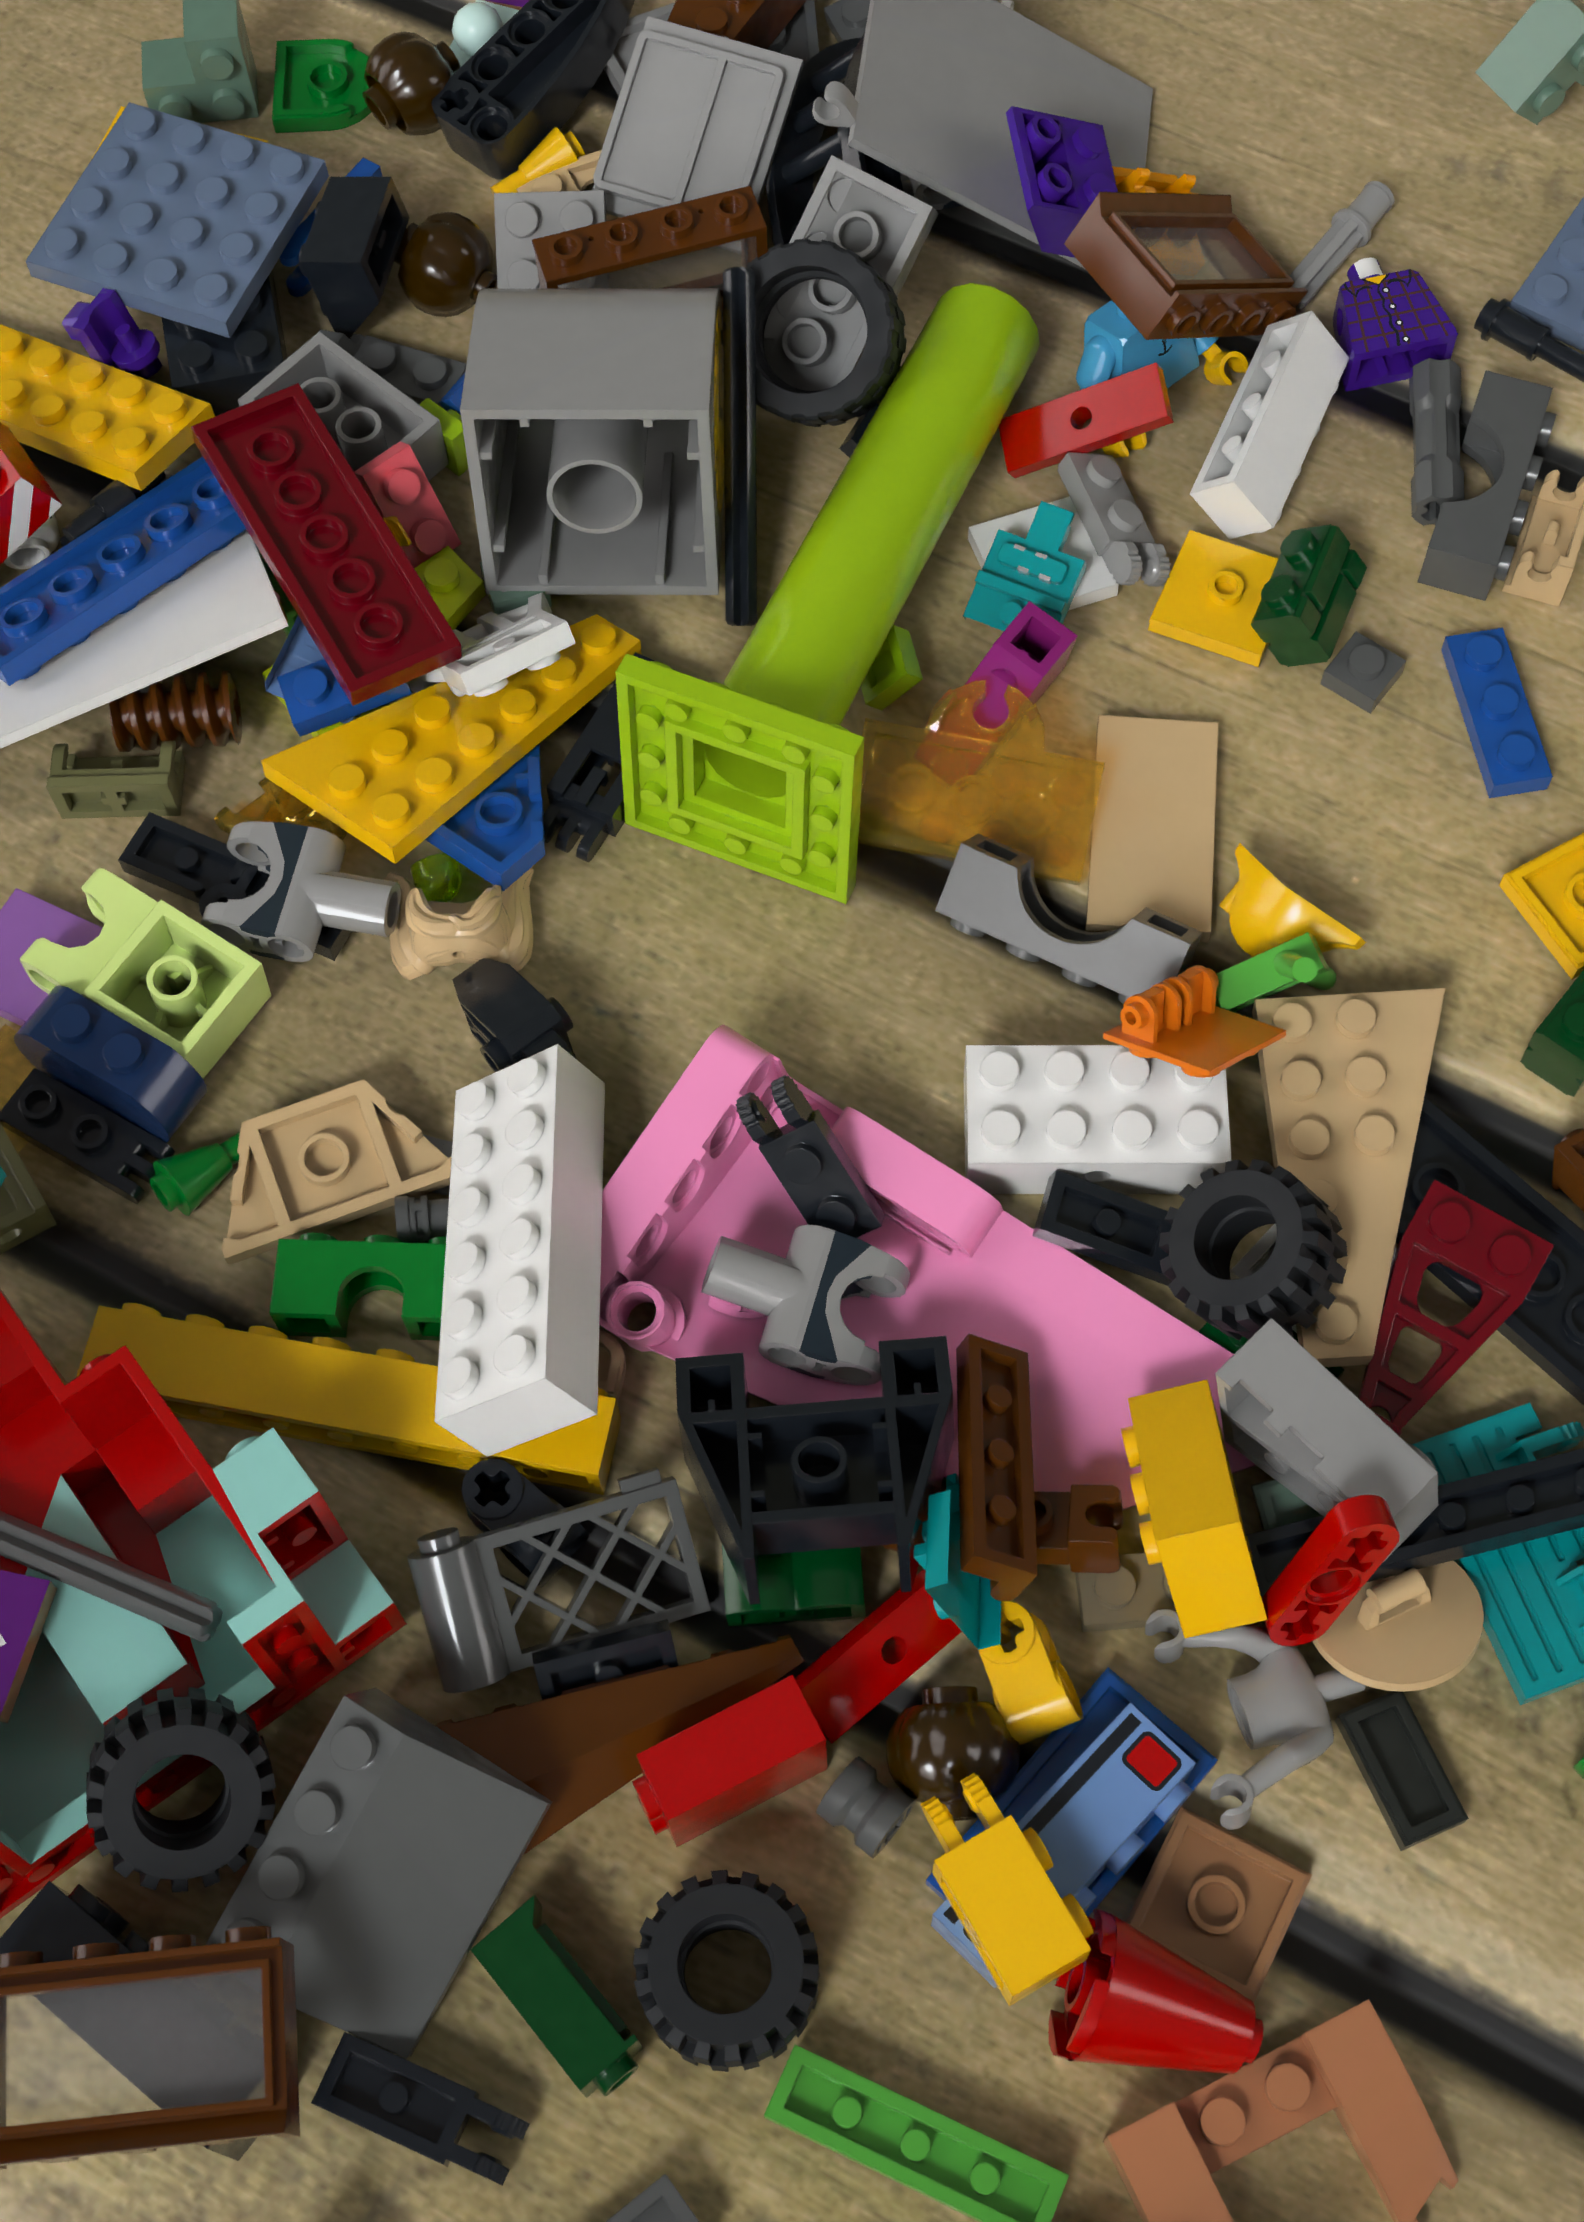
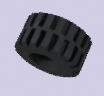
[1159,1159,1347,1340]
[86,1687,276,1892]
[633,1870,820,2072]

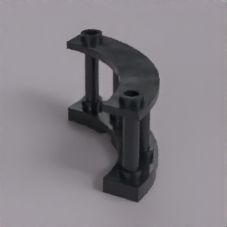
[766,33,904,246]

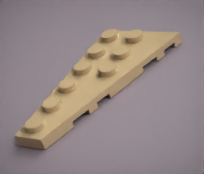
[1252,988,1446,1367]

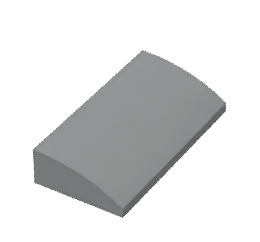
[764,155,939,391]

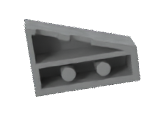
[1215,1318,1438,1562]

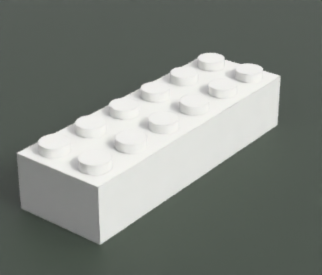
[434,1044,605,1457]

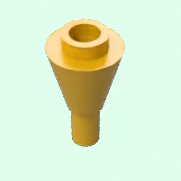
[490,127,585,195]

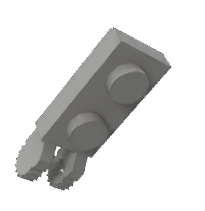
[1057,452,1171,587]

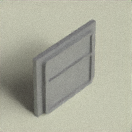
[592,16,804,253]

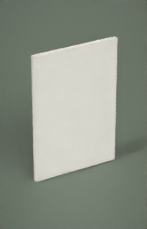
[0,529,289,749]

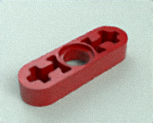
[1262,1495,1400,1646]

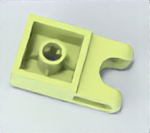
[19,868,272,1079]

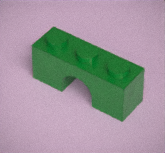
[269,1232,446,1341]

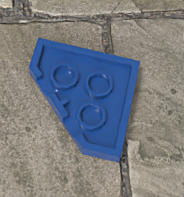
[425,743,545,892]

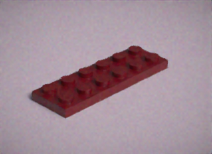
[191,383,462,706]

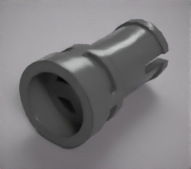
[394,1195,449,1243]

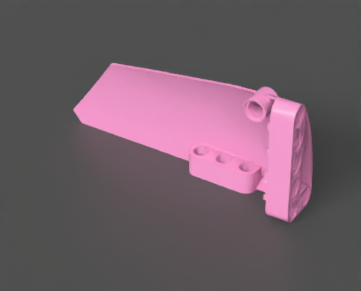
[599,1024,1257,1510]

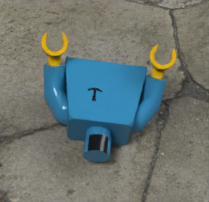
[1076,300,1248,458]

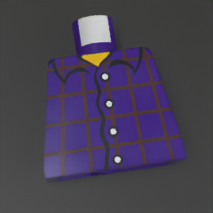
[1333,258,1458,392]

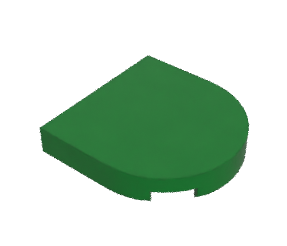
[272,39,371,133]

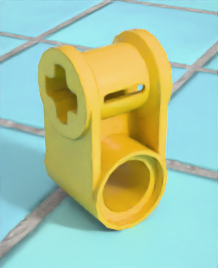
[978,1601,1083,1745]

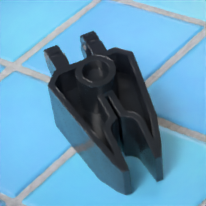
[452,958,576,1072]

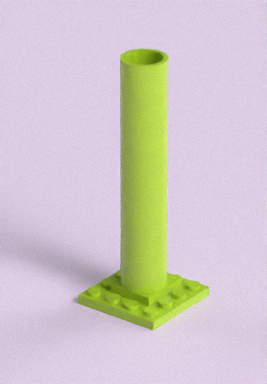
[615,283,1040,904]

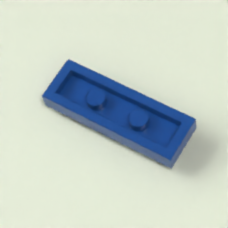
[1441,628,1553,798]

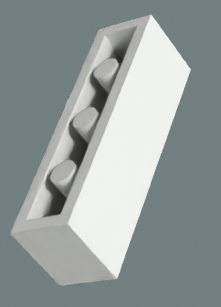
[1190,310,1349,540]

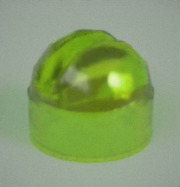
[410,853,462,902]

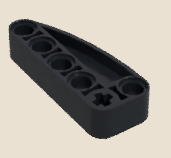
[431,0,635,179]

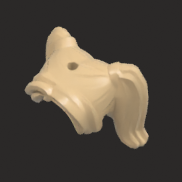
[384,867,534,980]

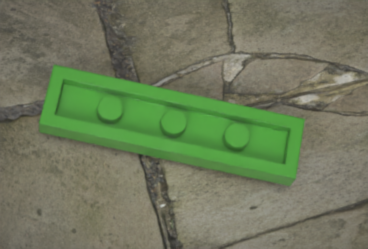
[764,2044,1069,2222]

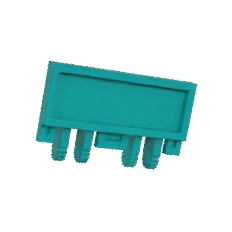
[1411,1402,1584,1705]

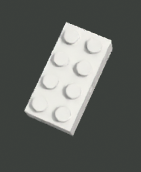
[963,1045,1231,1194]

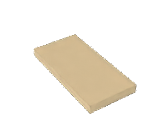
[1085,715,1218,943]

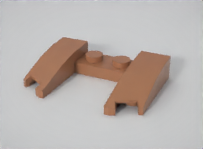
[1103,1999,1458,2222]

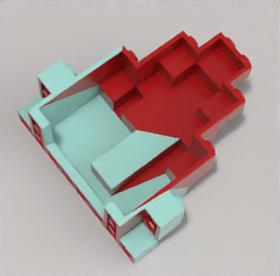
[0,1289,407,1919]

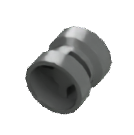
[816,1756,916,1858]

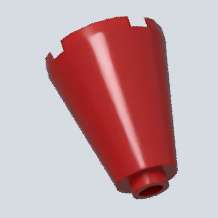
[1048,1909,1264,2074]

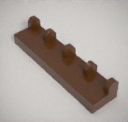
[956,1334,1038,1601]

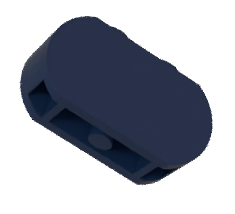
[14,986,207,1143]

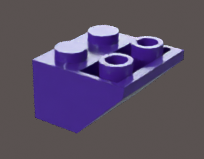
[1006,106,1118,258]

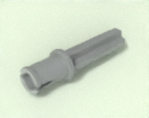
[1289,181,1395,309]

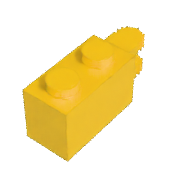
[920,1773,1094,2007]

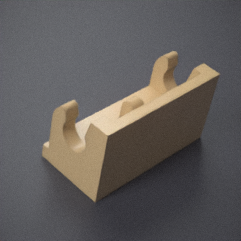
[1502,470,1584,607]

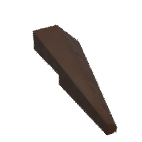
[435,1634,804,1855]

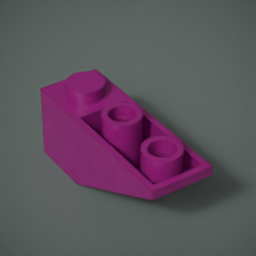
[914,601,1078,793]

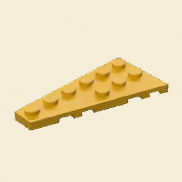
[261,614,642,864]

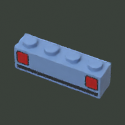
[931,1703,1195,1988]

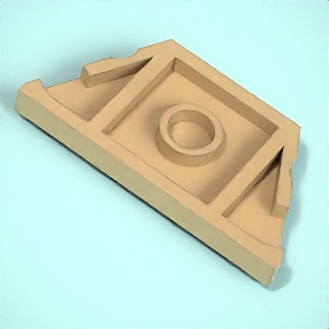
[222,1079,452,1265]

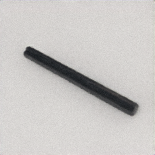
[723,267,757,626]

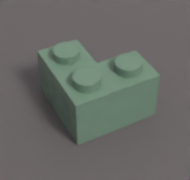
[141,0,259,123]
[1475,0,1584,125]

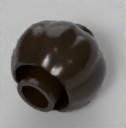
[363,31,460,136]
[394,212,497,317]
[886,1686,1021,1821]

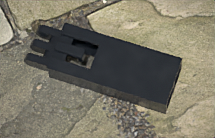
[544,652,682,862]

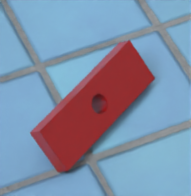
[999,363,1174,478]
[795,1569,962,1743]

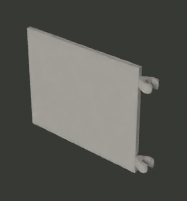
[812,0,1153,269]

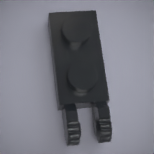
[735,1075,885,1238]
[311,2032,529,2186]

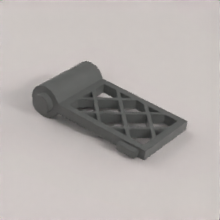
[407,1467,711,1693]

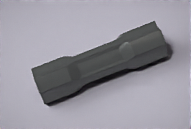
[1409,358,1465,526]

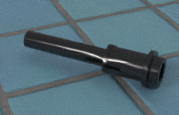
[1474,298,1584,382]

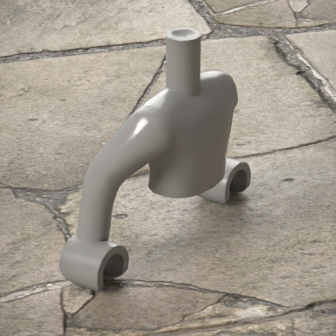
[1145,1609,1366,1830]

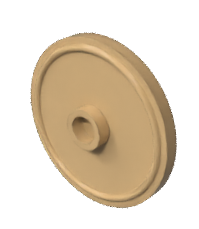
[1313,1561,1484,1692]

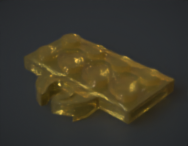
[858,680,1105,886]

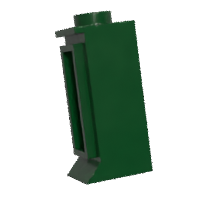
[470,1895,643,2098]

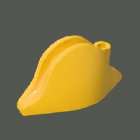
[1218,843,1366,957]

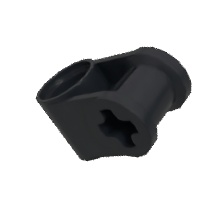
[462,1458,590,1588]

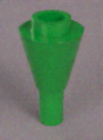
[150,1132,240,1216]

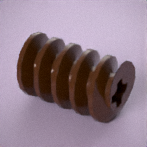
[109,670,242,752]

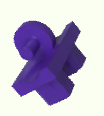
[62,288,163,379]

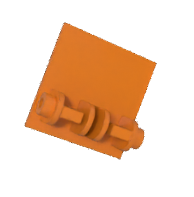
[1103,965,1286,1078]

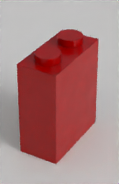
[632,1675,828,1847]

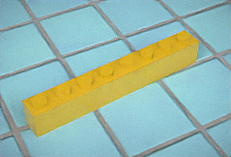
[76,1303,621,1495]

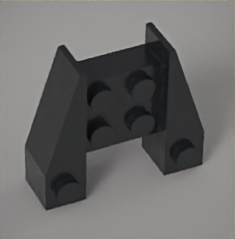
[675,1336,954,1605]

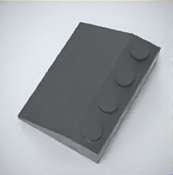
[205,1688,553,2059]

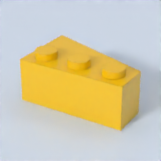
[1121,1379,1267,1638]

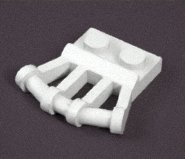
[408,592,576,697]

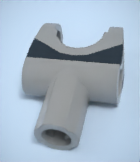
[201,821,401,962]
[701,1224,910,1385]

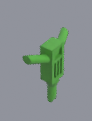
[1215,932,1337,1012]

